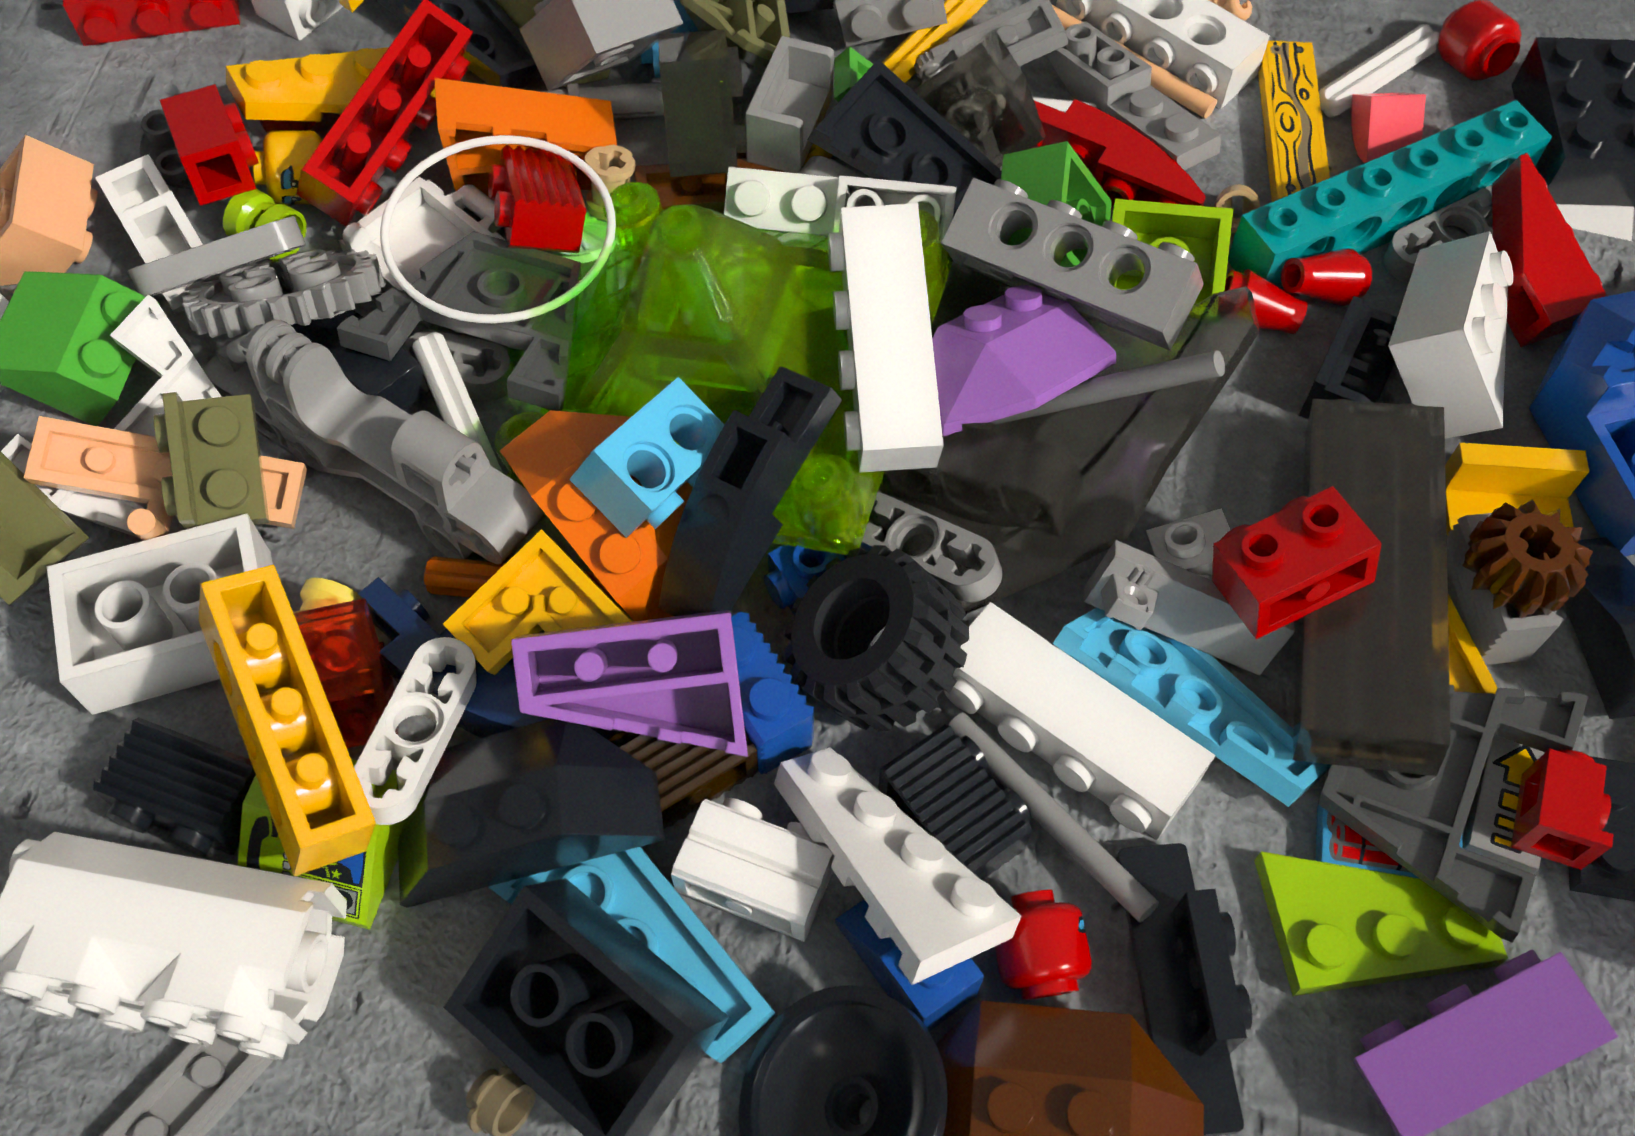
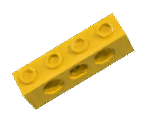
[198,564,376,877]

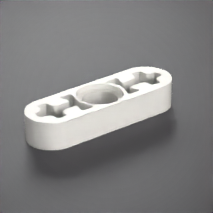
[354,637,477,825]

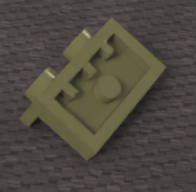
[154,392,270,529]

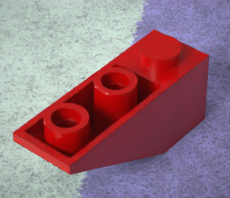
[1492,153,1607,348]

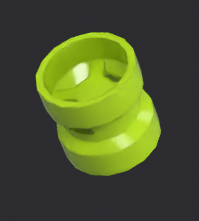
[223,189,306,262]

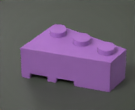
[511,610,748,757]
[1354,949,1618,1136]

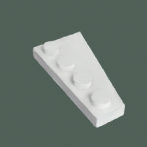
[774,747,1021,985]

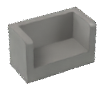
[745,36,834,173]

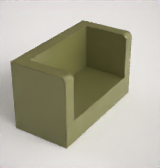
[0,451,89,605]

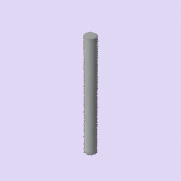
[992,350,1225,425]
[948,712,1159,922]

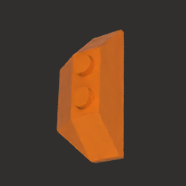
[499,410,693,621]

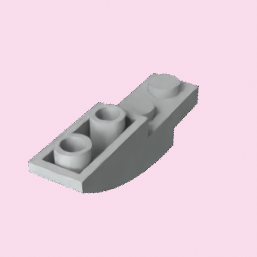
[1046,21,1221,170]

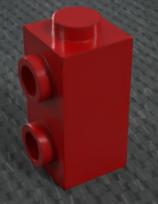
[160,84,259,206]

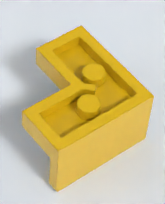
[443,529,633,675]

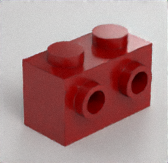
[1212,486,1382,640]

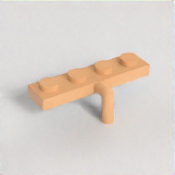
[23,416,307,541]

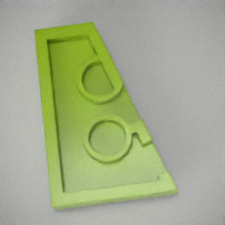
[1254,851,1508,996]

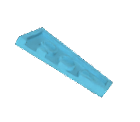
[1053,607,1332,807]
[489,847,777,1063]

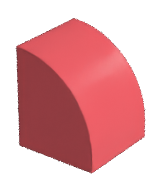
[1351,92,1426,163]

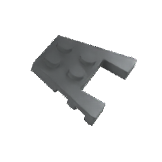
[337,231,582,411]
[1318,679,1589,943]

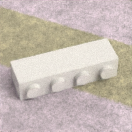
[828,203,943,472]
[944,602,1215,840]

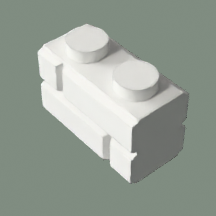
[671,798,835,942]

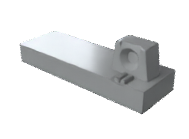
[1084,540,1295,675]

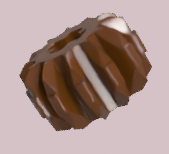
[1462,499,1593,619]

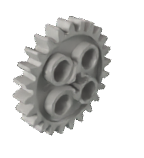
[182,249,385,338]

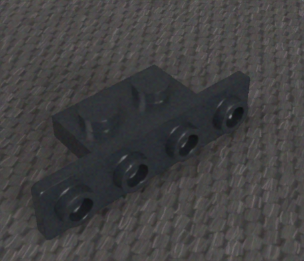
[1116,843,1252,1136]

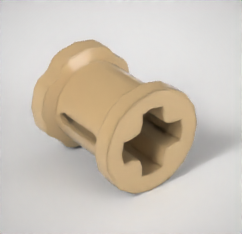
[584,145,636,221]

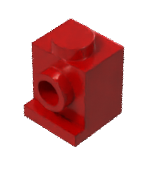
[1511,748,1614,870]

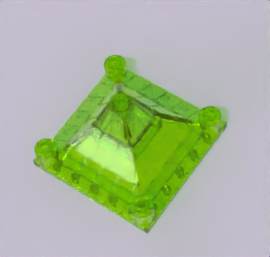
[494,182,953,555]

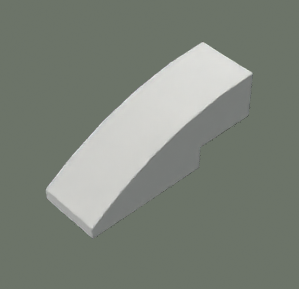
[95,154,220,314]

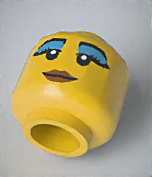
[253,131,322,205]

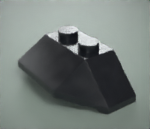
[398,718,665,908]

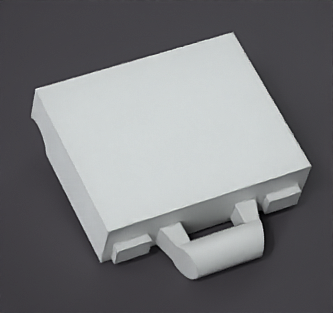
[339,177,507,330]

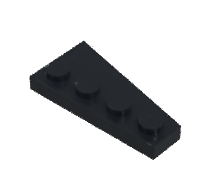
[375,0,543,88]
[807,59,1002,217]

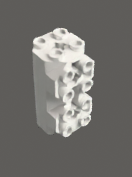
[0,832,347,1060]

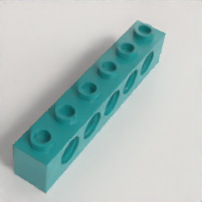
[1228,100,1552,289]

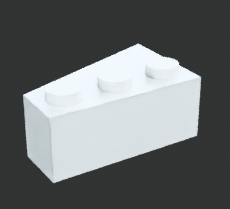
[1388,231,1513,442]

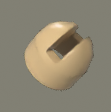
[1215,184,1260,233]

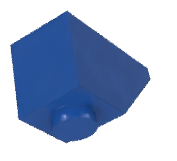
[835,899,984,1032]

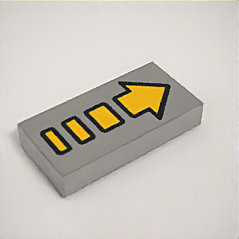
[1463,735,1545,874]

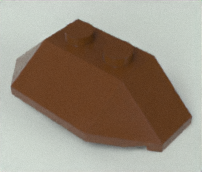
[935,1000,1204,1136]

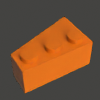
[434,78,618,201]

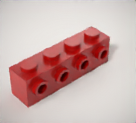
[296,0,473,227]

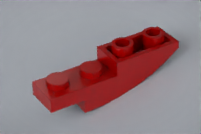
[1001,93,1206,211]

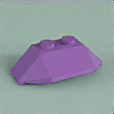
[932,285,1116,436]

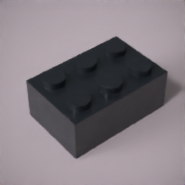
[1511,37,1635,207]
[443,878,729,1136]

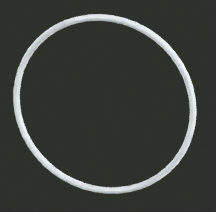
[380,135,616,324]

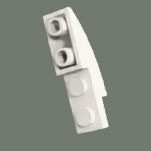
[723,167,957,247]

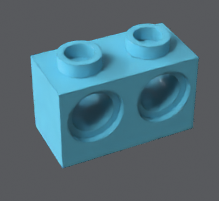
[569,377,724,538]

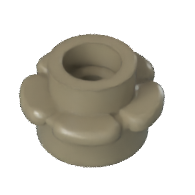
[466,1065,536,1136]

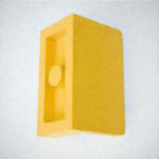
[1438,443,1589,536]

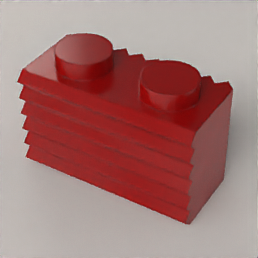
[488,144,586,253]

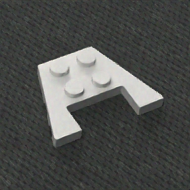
[1,294,222,537]

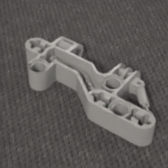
[202,319,544,564]

